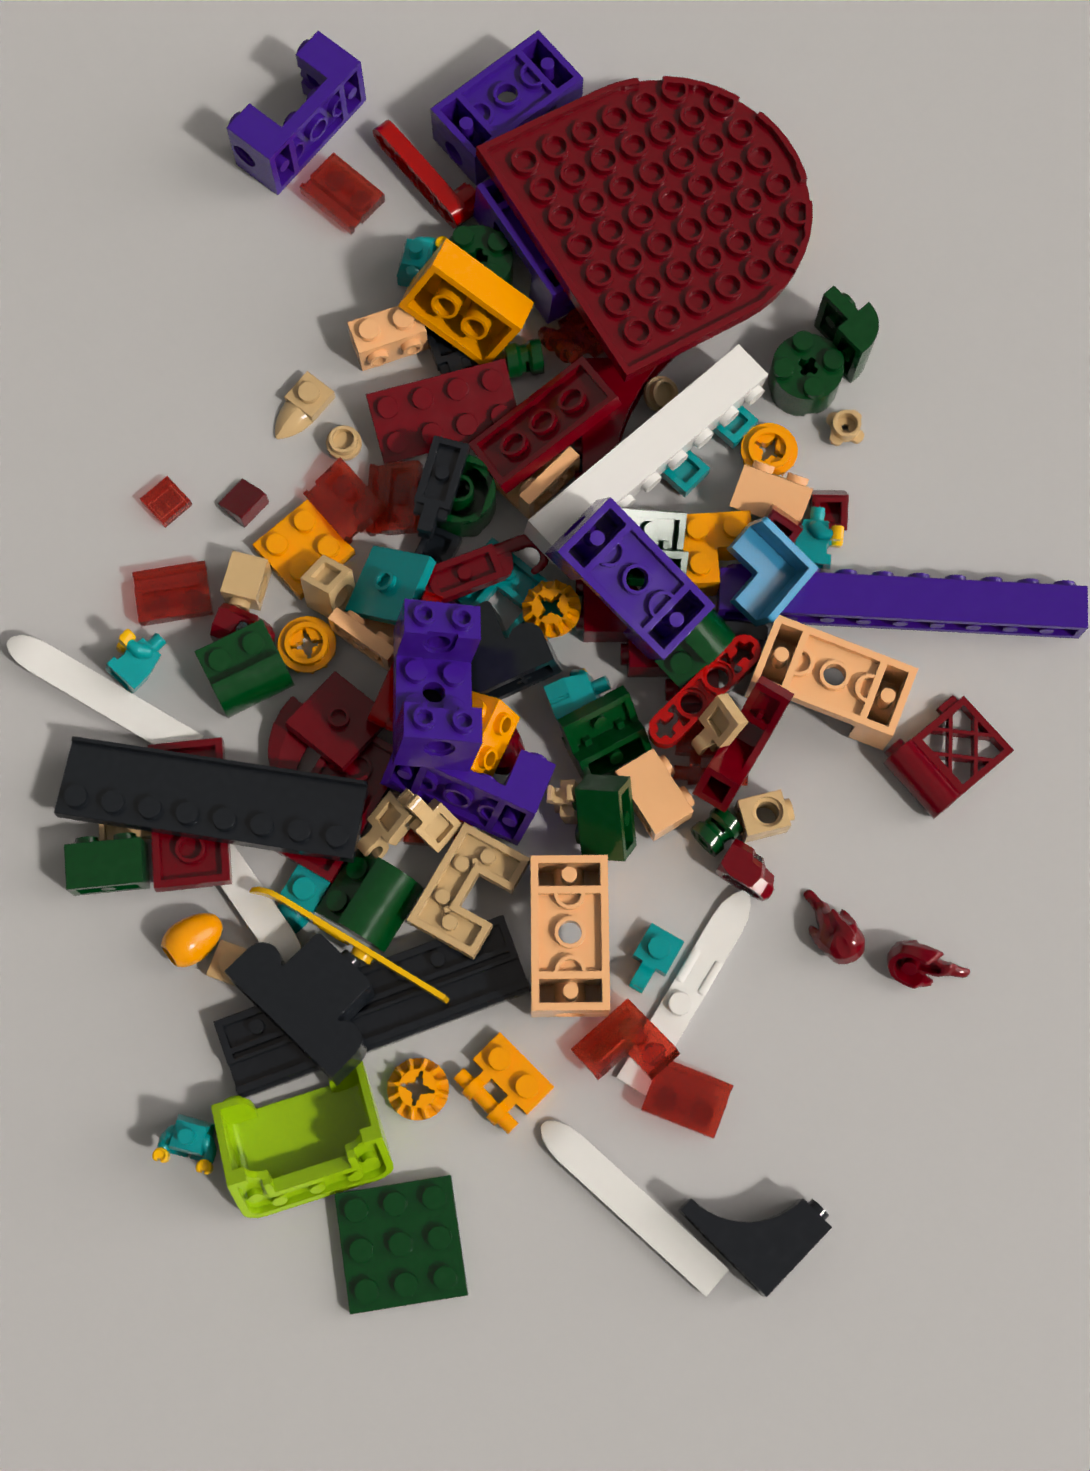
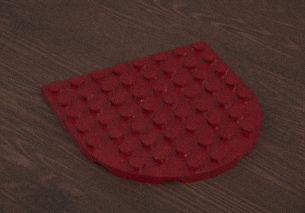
[476,76,813,382]

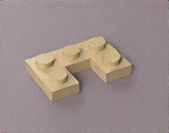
[407,822,530,960]

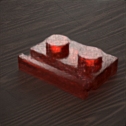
[299,152,386,235]
[303,457,387,545]
[366,460,423,537]
[132,560,214,626]
[640,1057,734,1139]

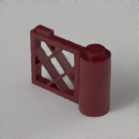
[883,695,1014,819]

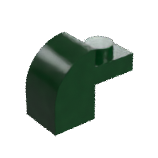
[655,609,735,688]

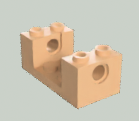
[744,615,919,750]
[530,855,610,1017]

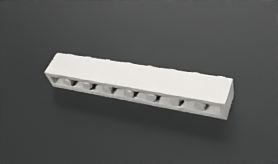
[524,344,768,564]

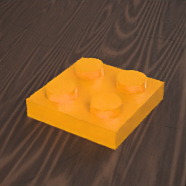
[252,499,356,600]

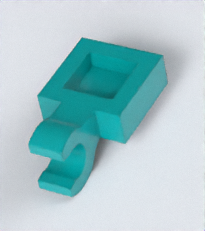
[629,923,684,994]

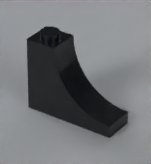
[678,1198,832,1297]

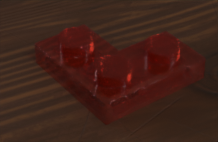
[571,998,680,1080]

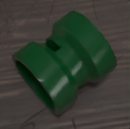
[504,338,545,378]
[690,807,743,857]

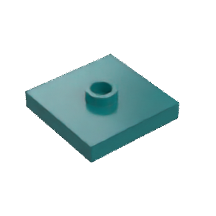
[345,545,436,625]

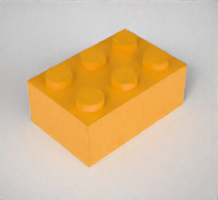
[398,238,534,365]

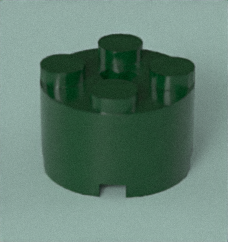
[449,225,513,286]
[768,331,844,416]
[437,455,496,537]

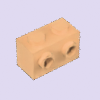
[347,306,429,371]
[729,460,813,523]
[614,748,695,842]

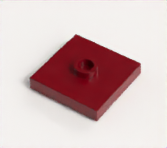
[285,671,384,773]

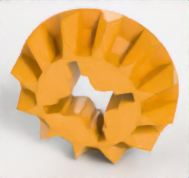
[740,423,798,476]
[522,579,581,638]
[277,616,336,674]
[387,1058,449,1121]

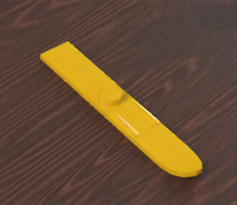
[249,887,450,1004]

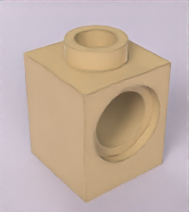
[220,551,272,612]
[300,555,355,618]
[734,789,795,843]

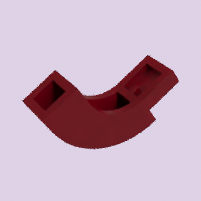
[692,675,794,813]

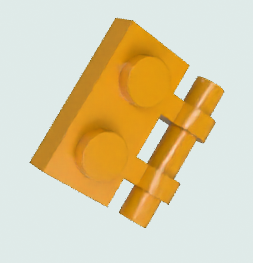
[454,1032,554,1134]

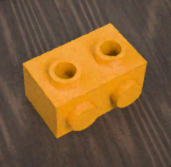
[470,691,520,777]

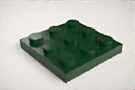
[334,1175,468,1315]

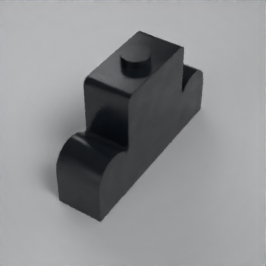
[423,601,563,702]
[224,934,375,1086]

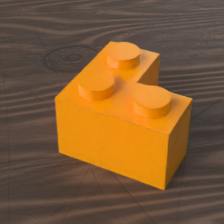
[683,510,752,596]

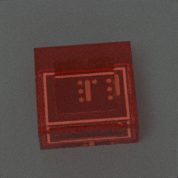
[140,476,192,528]

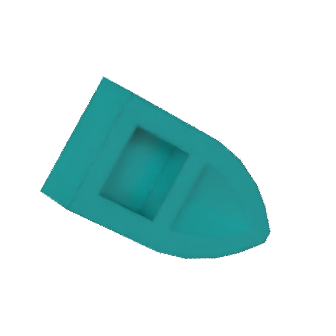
[277,864,332,934]

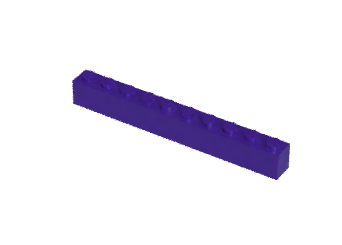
[716,564,1088,639]

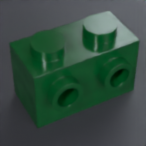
[572,774,637,862]
[64,833,150,896]

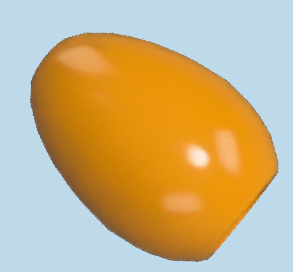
[161,913,223,967]

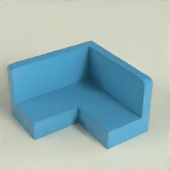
[727,516,819,627]

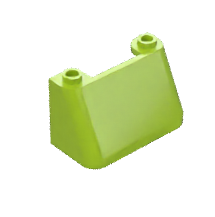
[211,1060,393,1218]

